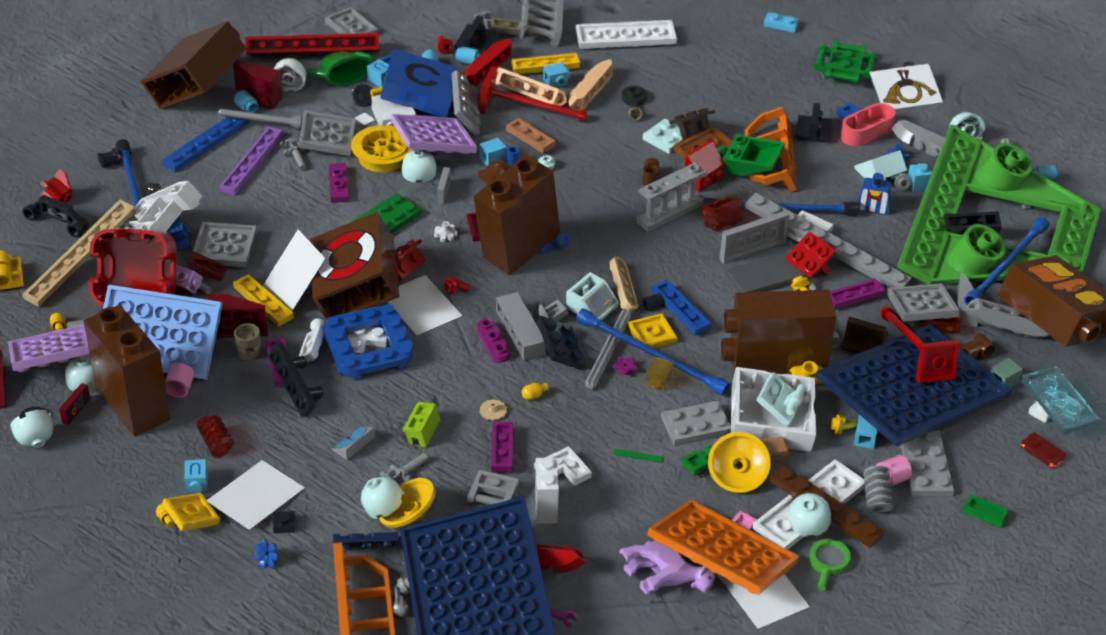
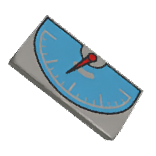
[332,426,375,460]

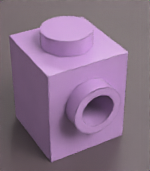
[176,264,203,294]

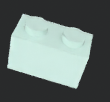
[854,150,907,181]

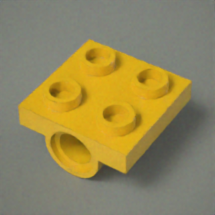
[0,250,24,290]

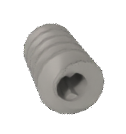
[863,466,894,512]

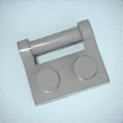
[467,470,519,505]

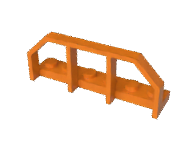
[745,106,797,192]
[333,542,395,635]

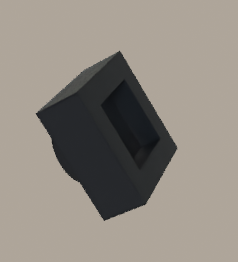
[273,511,296,534]

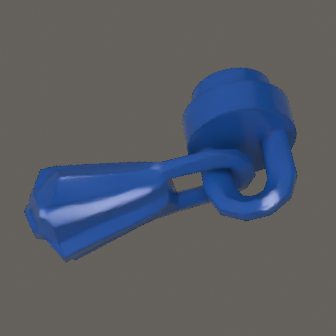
[537,233,571,254]

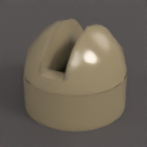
[628,107,642,121]

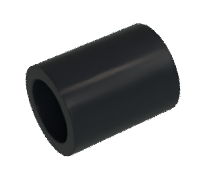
[642,293,664,311]

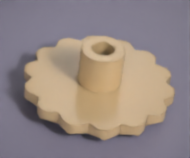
[480,399,507,421]

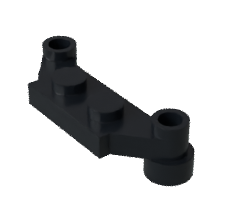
[22,195,89,237]

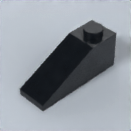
[944,211,1002,235]

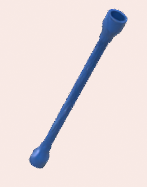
[964,217,1050,306]
[576,308,730,396]

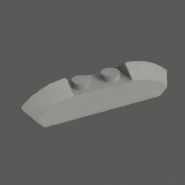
[892,120,945,158]
[965,298,1051,338]

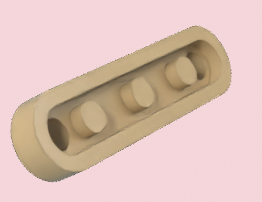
[609,256,639,313]

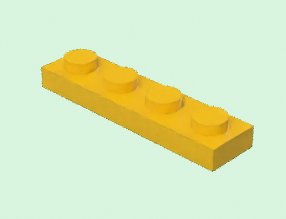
[512,53,580,75]
[233,274,294,327]

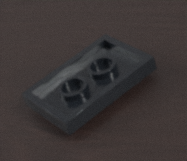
[537,316,586,370]

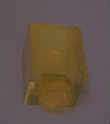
[646,357,673,391]

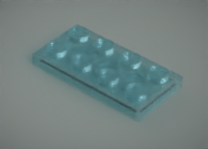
[1021,366,1100,435]

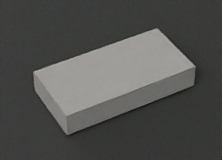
[437,167,451,204]

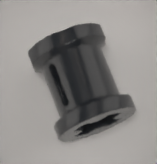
[97,148,120,168]

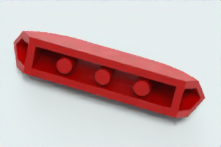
[462,39,512,87]
[536,544,586,573]

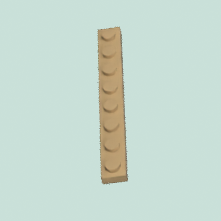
[23,200,135,307]

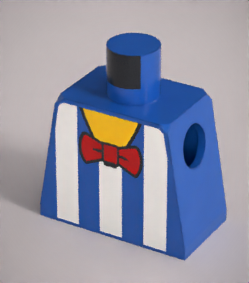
[857,173,891,215]

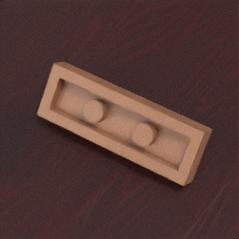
[506,118,555,153]

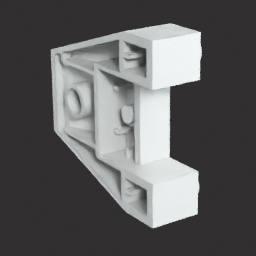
[121,181,203,231]

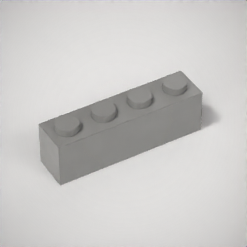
[496,292,546,361]

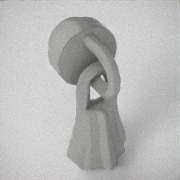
[390,577,410,617]

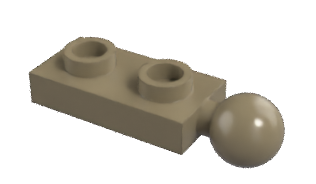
[490,17,537,35]

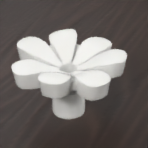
[434,221,458,242]

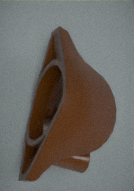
[477,160,510,184]

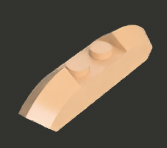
[568,59,613,112]
[496,68,567,106]

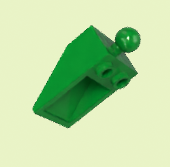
[717,134,785,176]

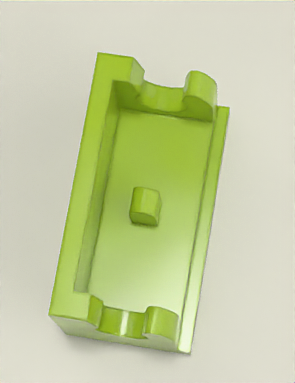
[403,402,441,447]

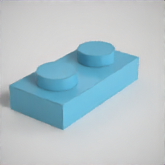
[764,12,799,33]

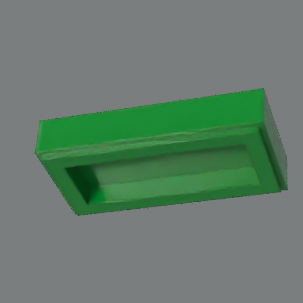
[962,494,1010,528]

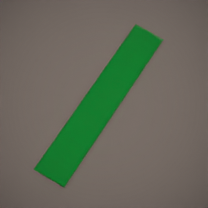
[614,449,663,462]

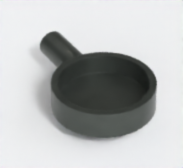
[621,86,647,114]

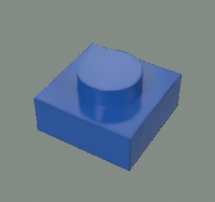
[837,103,860,119]

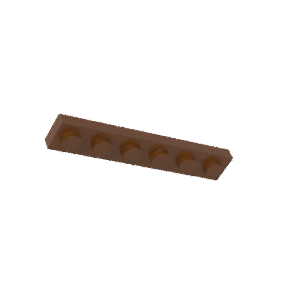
[770,465,884,549]

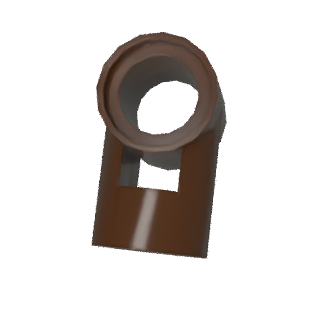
[642,158,660,186]
[960,333,995,359]

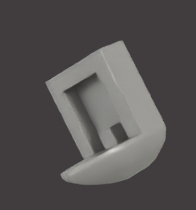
[538,299,569,321]

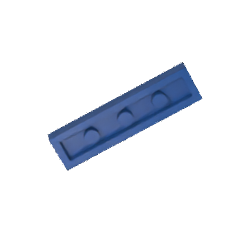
[652,279,711,336]

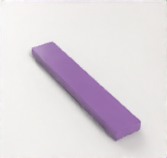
[219,126,284,196]

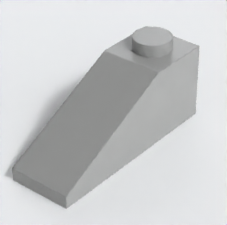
[954,273,978,327]

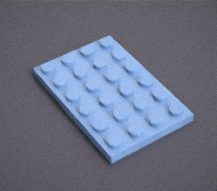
[103,285,223,380]

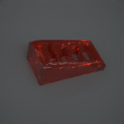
[185,251,227,281]

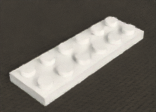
[576,20,677,49]
[752,460,866,550]

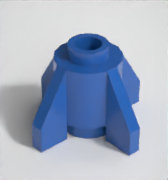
[166,214,191,250]

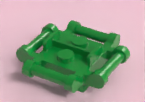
[814,41,878,84]

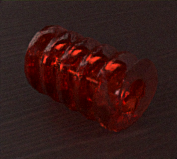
[196,415,234,459]

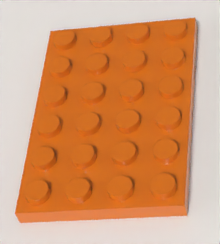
[647,499,800,595]

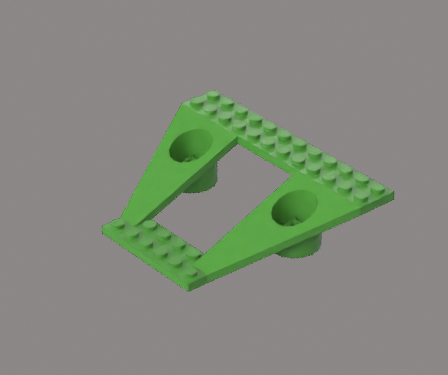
[897,124,1101,285]

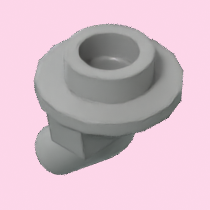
[895,173,912,191]

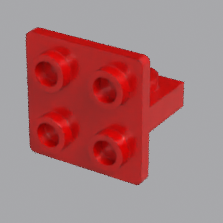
[785,231,836,279]
[395,238,426,282]

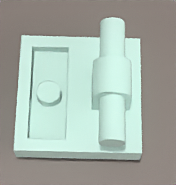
[756,372,806,426]

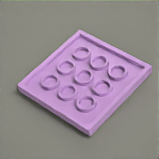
[391,114,477,154]
[8,325,90,372]

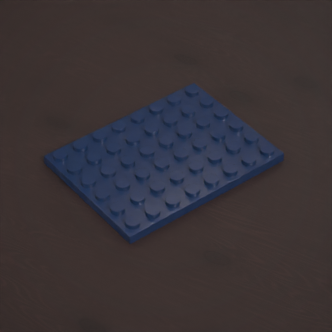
[816,324,1013,447]
[400,496,556,635]

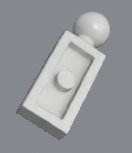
[299,318,325,362]

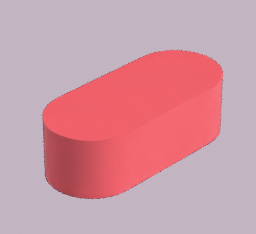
[841,103,896,147]

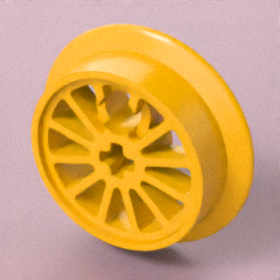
[351,125,412,172]

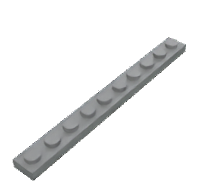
[745,192,911,288]

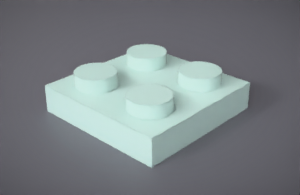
[643,119,688,154]

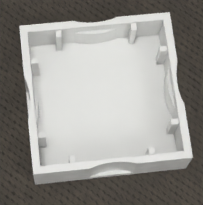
[731,367,816,452]

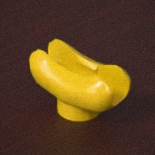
[788,361,823,385]

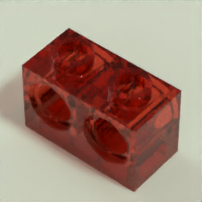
[702,195,744,231]

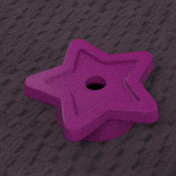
[612,356,638,375]

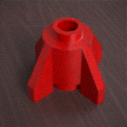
[39,169,72,203]

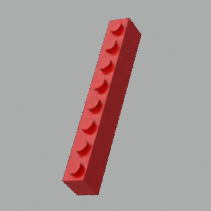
[245,33,380,55]

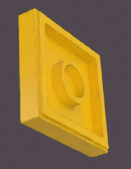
[627,313,678,352]
[162,493,220,531]

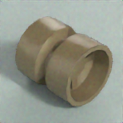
[234,323,262,361]

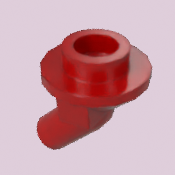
[437,36,453,55]
[444,276,471,295]

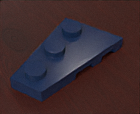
[333,532,399,549]

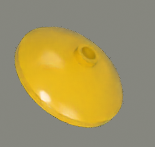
[708,432,771,493]
[378,478,435,528]

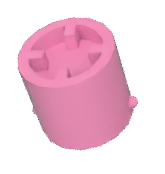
[165,363,194,398]
[876,455,912,487]

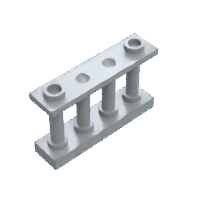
[518,0,564,47]
[637,163,706,232]

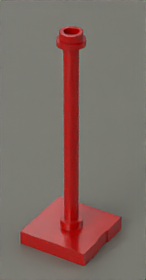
[479,66,587,122]
[880,306,960,383]

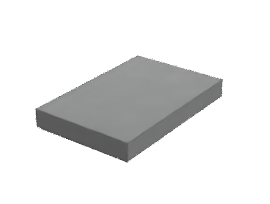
[325,7,379,34]

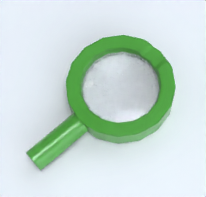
[809,539,850,591]

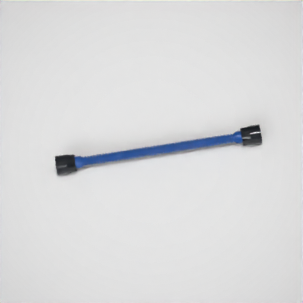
[115,139,141,206]
[703,198,859,216]

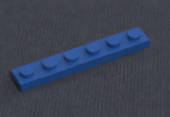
[162,117,250,172]

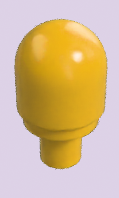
[50,312,66,331]
[522,383,549,400]
[156,504,176,528]

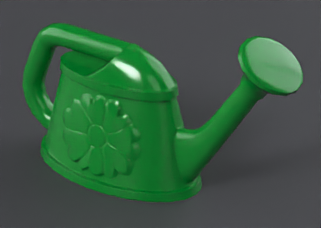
[305,51,374,86]

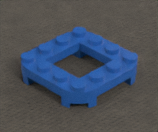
[325,304,413,381]

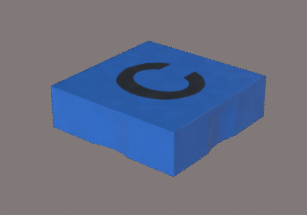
[380,48,458,117]

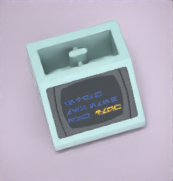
[566,272,619,320]

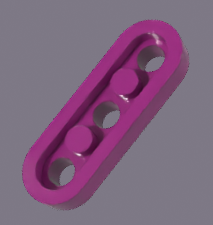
[477,319,510,363]

